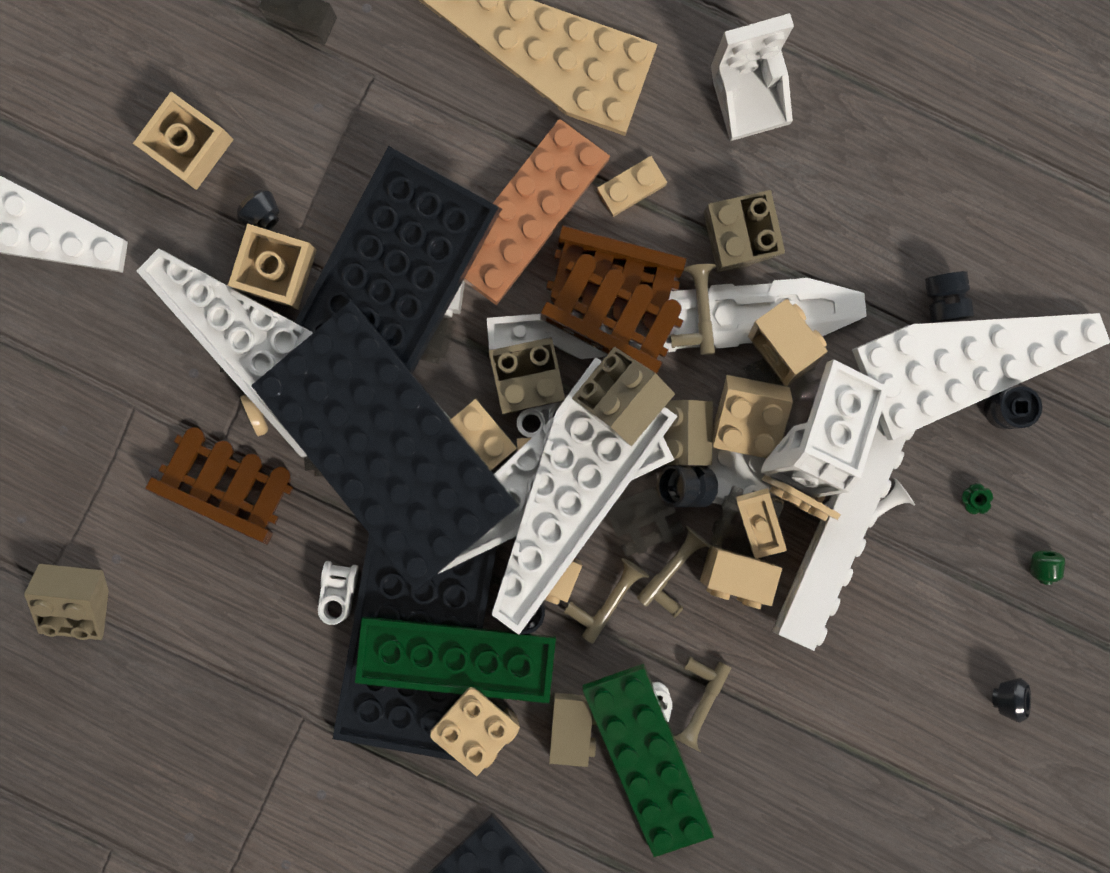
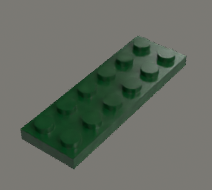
[355,617,556,703]
[583,663,714,857]

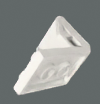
[711,13,794,141]
[761,360,889,498]

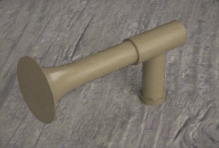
[670,263,717,355]
[637,525,711,618]
[563,558,649,644]
[674,656,731,752]

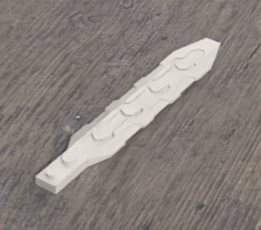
[487,278,866,359]

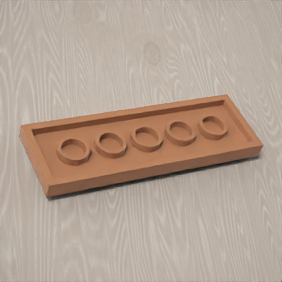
[463,119,610,305]

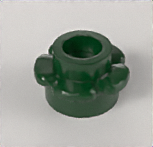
[961,483,993,515]

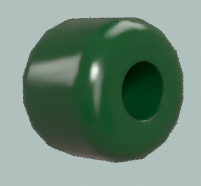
[1030,550,1065,585]

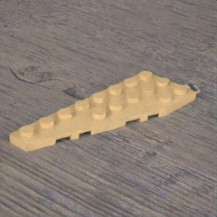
[418,0,657,136]

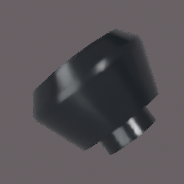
[237,190,279,230]
[992,678,1031,723]

